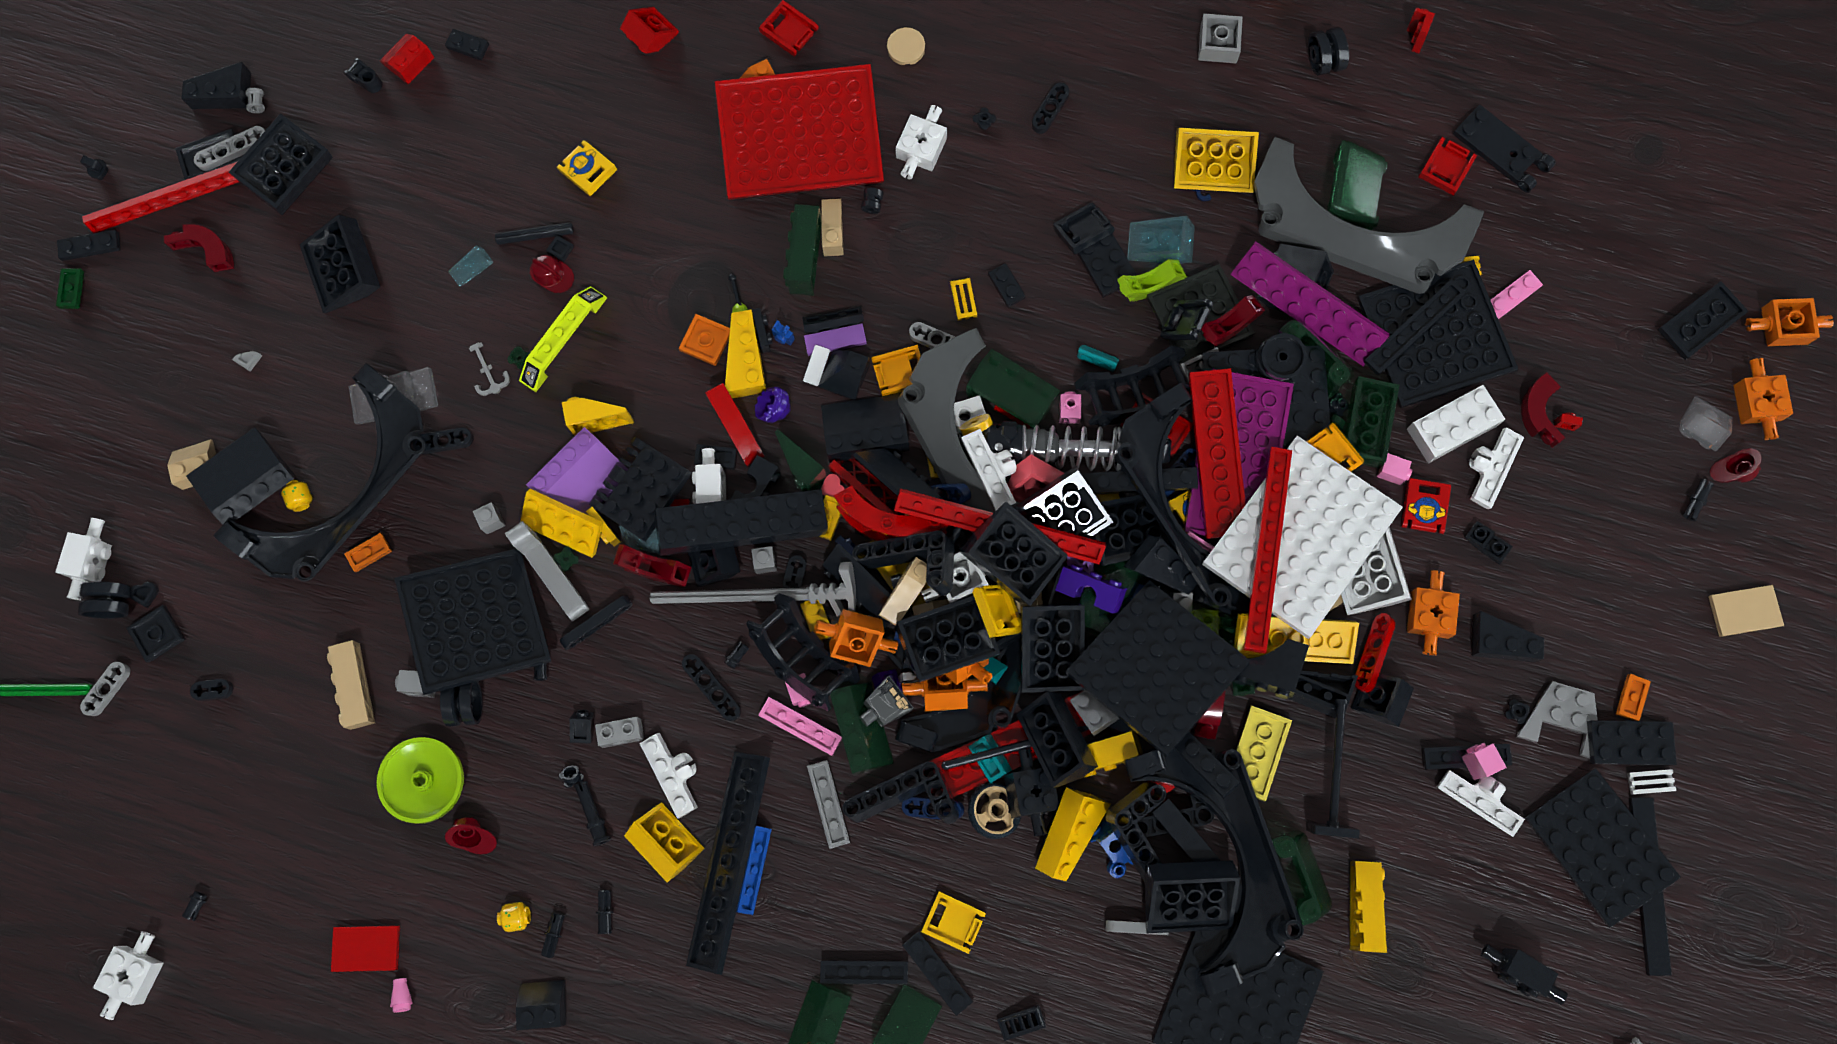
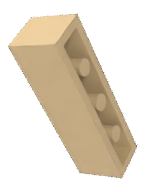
[327,640,375,730]

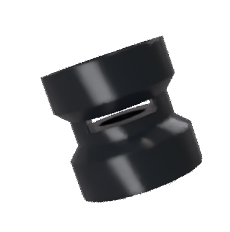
[861,188,884,214]

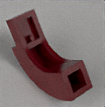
[164,224,234,272]
[1201,295,1265,346]
[1521,372,1565,448]
[613,544,691,587]
[1194,690,1226,739]

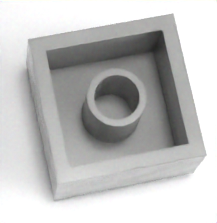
[1198,14,1243,63]

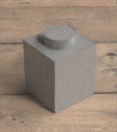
[473,502,506,534]
[751,546,777,574]

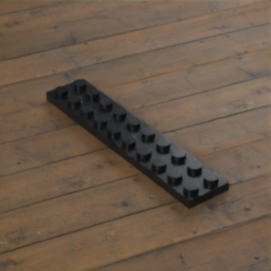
[686,752,770,975]

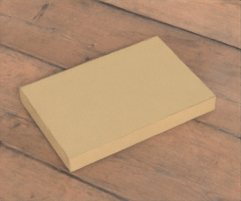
[1708,585,1784,637]

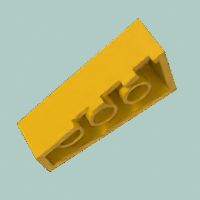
[725,310,767,399]
[1084,731,1143,778]
[1035,787,1111,881]
[1350,861,1387,953]

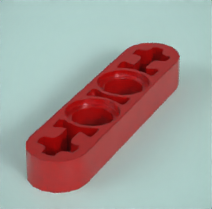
[1355,613,1395,693]

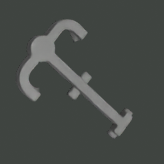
[469,342,510,396]

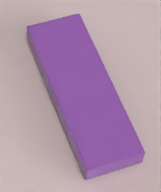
[804,323,867,356]

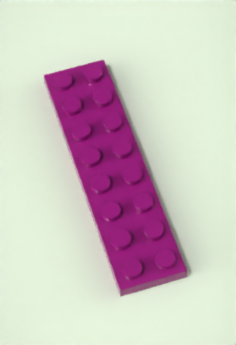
[1231,241,1389,366]

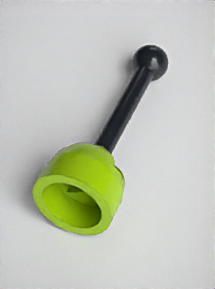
[728,274,748,313]

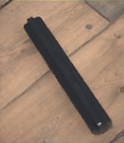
[495,222,573,244]

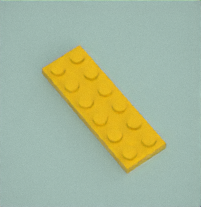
[1234,614,1359,664]

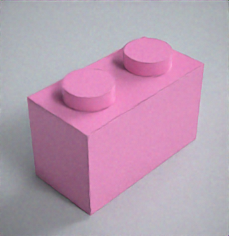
[1462,743,1507,780]

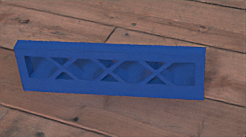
[736,826,772,915]

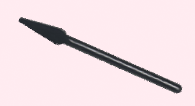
[941,726,1089,770]

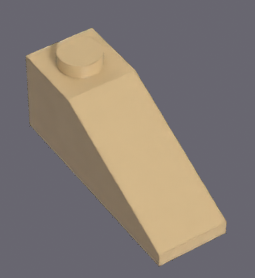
[822,199,844,256]
[879,557,927,626]

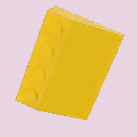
[1174,128,1259,193]

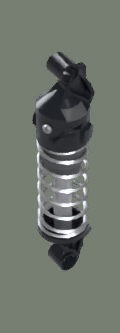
[957,421,1172,471]

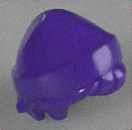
[755,387,791,423]

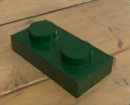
[56,269,84,309]

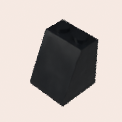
[1274,244,1334,290]

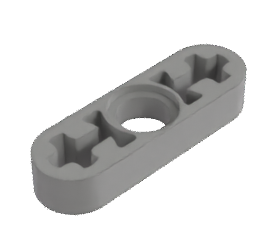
[909,322,955,349]
[80,662,130,716]
[1105,920,1169,935]

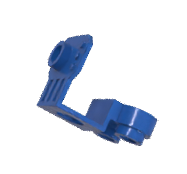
[1090,820,1143,878]

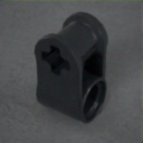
[343,58,383,93]

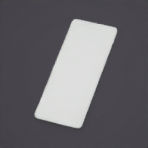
[803,345,830,386]

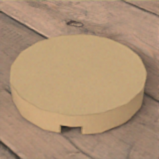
[887,27,925,65]

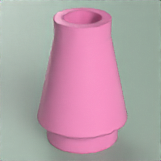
[390,978,413,1013]

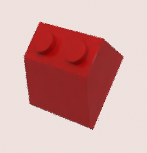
[620,7,679,54]
[380,34,434,84]

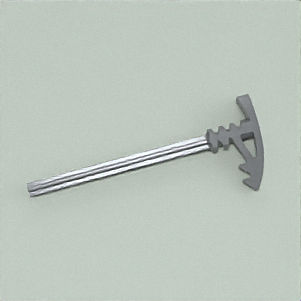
[650,562,856,625]

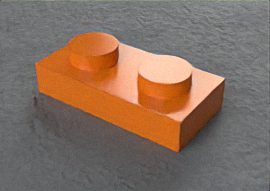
[344,533,392,572]
[1616,674,1651,721]

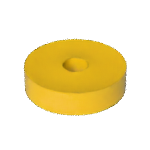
[960,414,993,436]

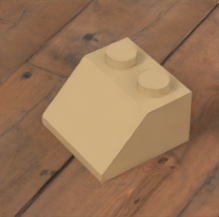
[167,440,216,490]

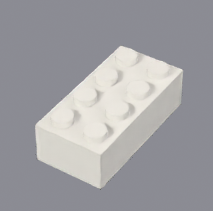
[1407,385,1505,464]

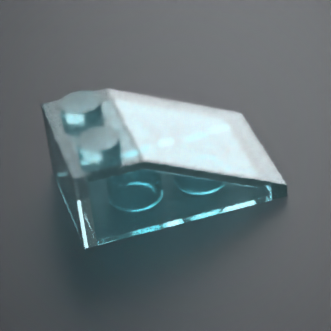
[1127,216,1195,264]

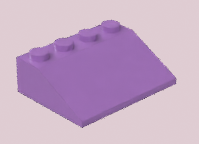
[526,427,628,515]

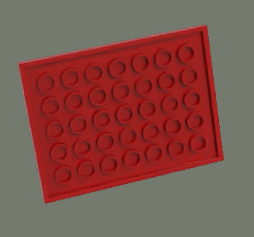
[715,64,884,200]

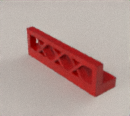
[829,459,900,515]

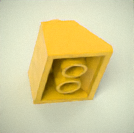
[624,802,705,883]

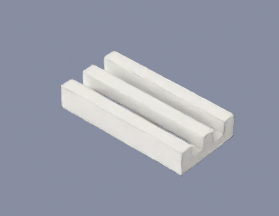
[1627,769,1676,795]

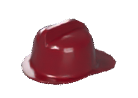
[530,255,574,293]
[1710,448,1762,483]
[445,817,497,854]

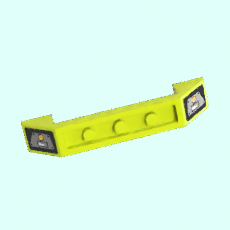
[519,286,607,392]

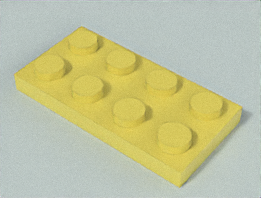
[1236,706,1292,801]

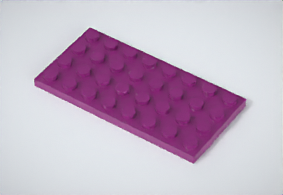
[1184,369,1294,539]

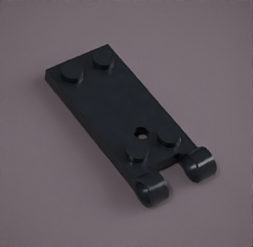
[1453,105,1556,193]

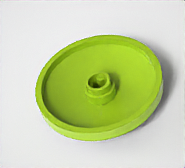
[377,737,464,824]

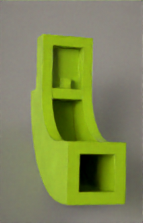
[1117,259,1187,301]

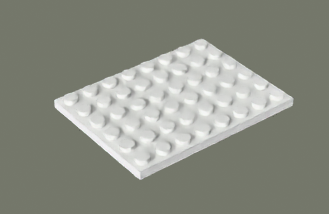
[1202,436,1403,639]

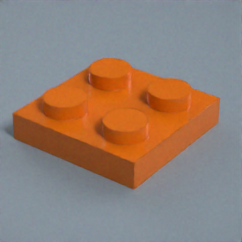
[679,314,730,366]

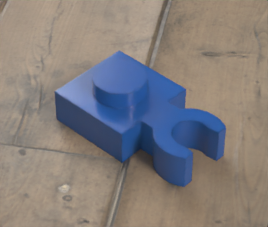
[772,320,795,346]

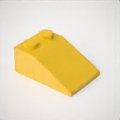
[562,397,634,436]

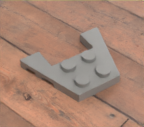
[1516,681,1597,759]

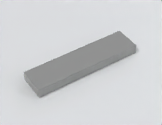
[807,760,850,849]

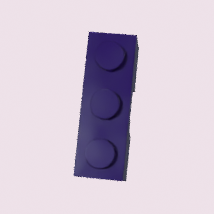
[1055,564,1127,613]

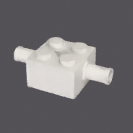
[896,105,947,179]
[692,448,726,504]
[56,518,112,601]
[921,552,989,603]
[93,931,164,1020]

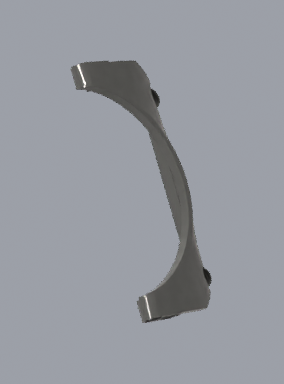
[1254,137,1484,294]
[898,328,1019,536]

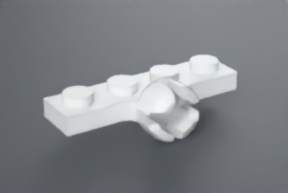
[1469,427,1524,509]
[961,429,1017,511]
[640,733,698,819]
[1437,770,1525,837]

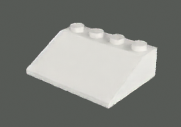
[1341,527,1412,615]

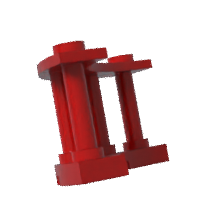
[834,485,949,541]

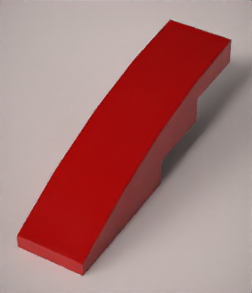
[705,383,765,466]

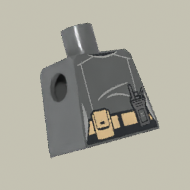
[859,676,914,727]

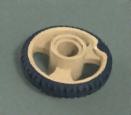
[968,783,1021,839]

